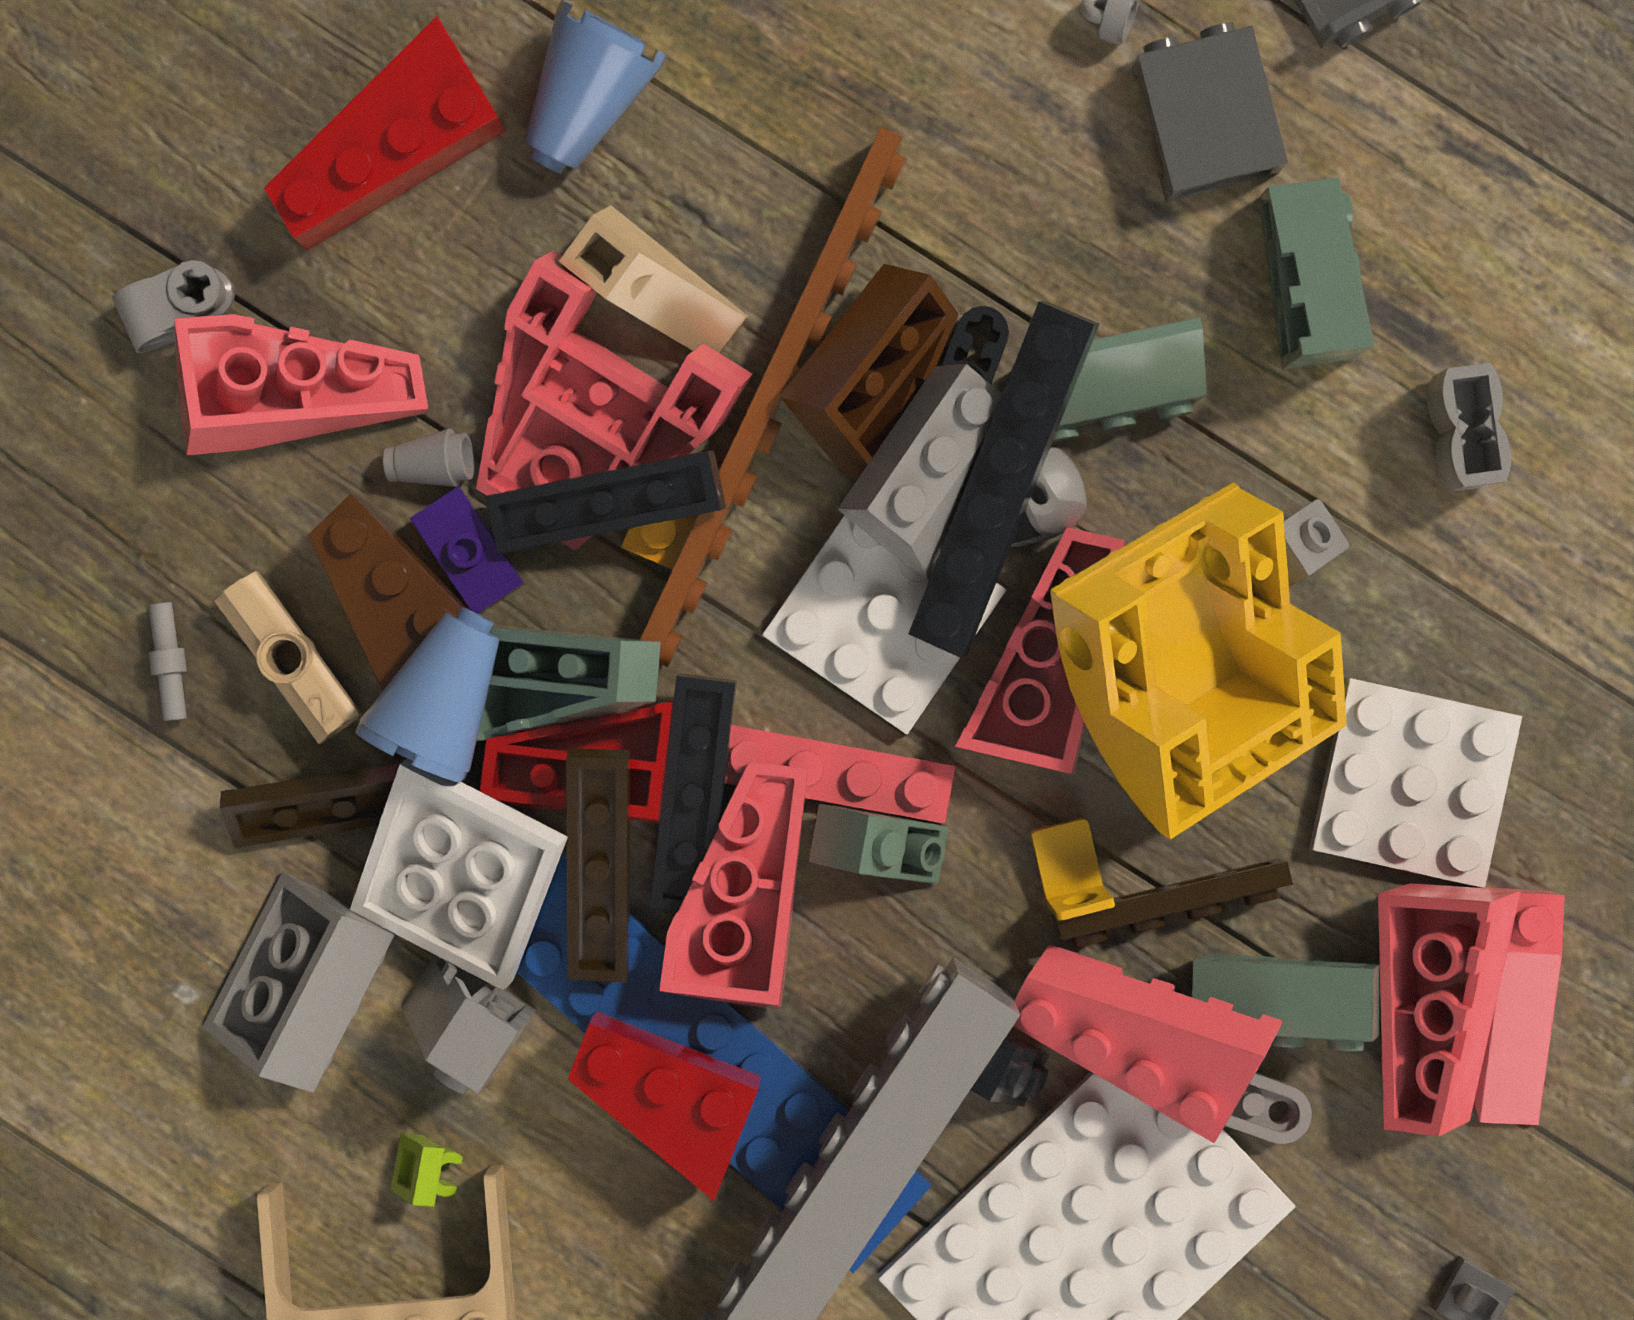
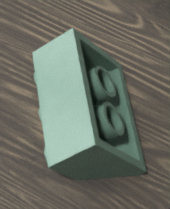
[1052,317,1207,443]

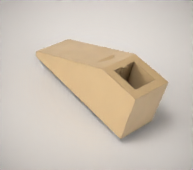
[559,205,748,353]

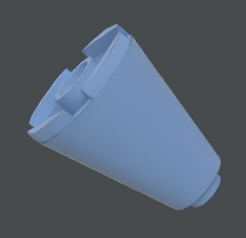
[525,0,668,174]
[355,607,500,782]

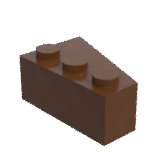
[779,264,959,477]
[308,493,470,690]

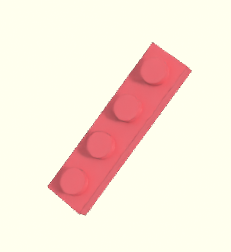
[725,725,956,824]

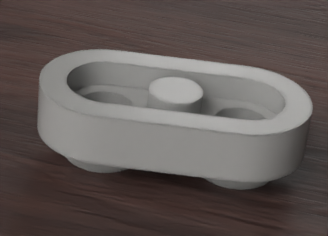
[1225,1072,1312,1144]

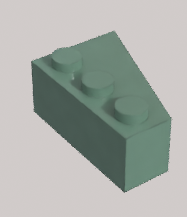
[1259,177,1375,370]
[476,627,661,744]
[1192,955,1381,1051]

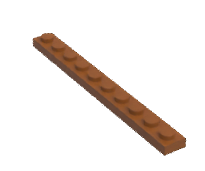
[640,127,907,667]

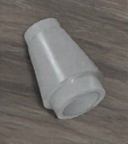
[383,428,475,487]

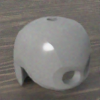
[1011,448,1087,547]

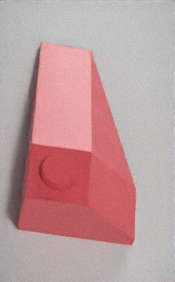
[174,314,429,455]
[660,762,808,1010]
[1441,885,1565,1125]

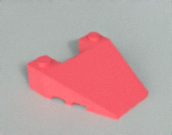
[476,250,753,551]

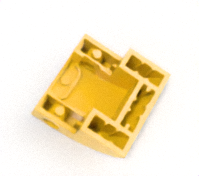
[1050,482,1347,840]

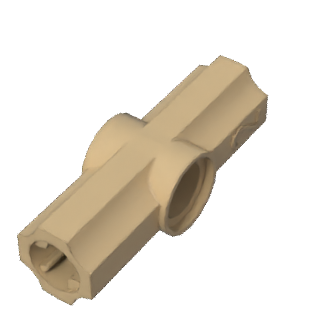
[215,571,362,744]

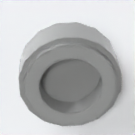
[1080,0,1140,46]

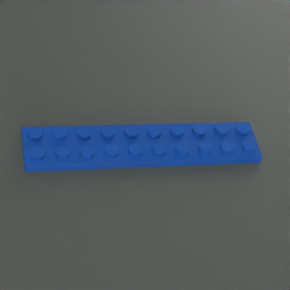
[505,804,932,1273]

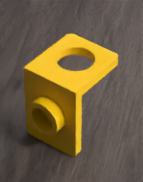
[1031,818,1115,921]

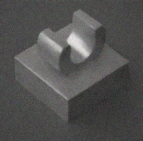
[1431,1256,1516,1320]

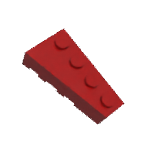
[264,15,506,250]

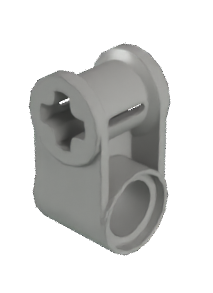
[112,260,235,353]

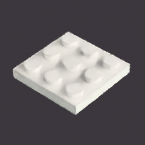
[762,515,1006,735]
[1309,678,1522,888]
[350,758,568,991]

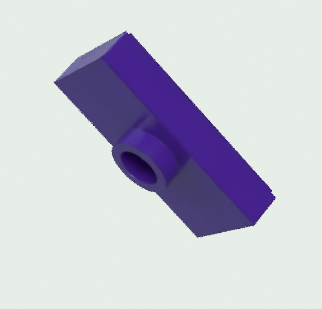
[410,486,525,615]

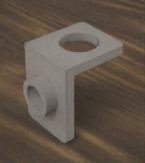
[1284,499,1349,587]

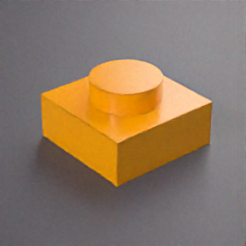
[621,516,697,570]

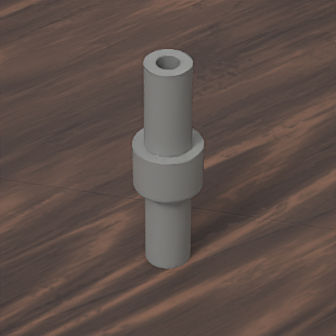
[148,602,187,721]

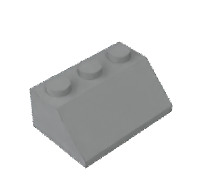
[838,364,1002,580]
[202,872,395,1093]

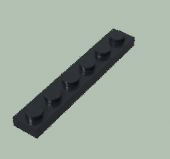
[908,300,1100,658]

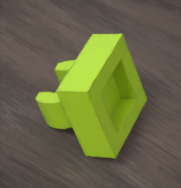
[390,1133,463,1207]

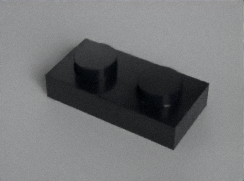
[970,1038,1050,1107]

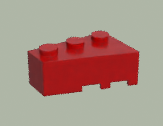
[480,701,673,823]
[567,1011,761,1201]

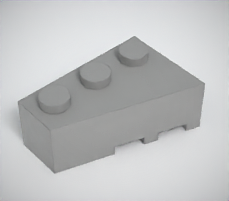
[402,955,537,1094]

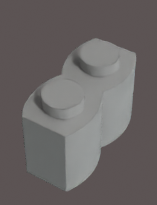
[1427,363,1511,492]

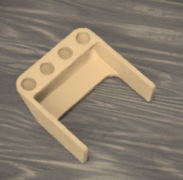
[257,1164,516,1320]

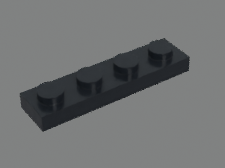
[485,449,726,554]
[650,673,737,912]

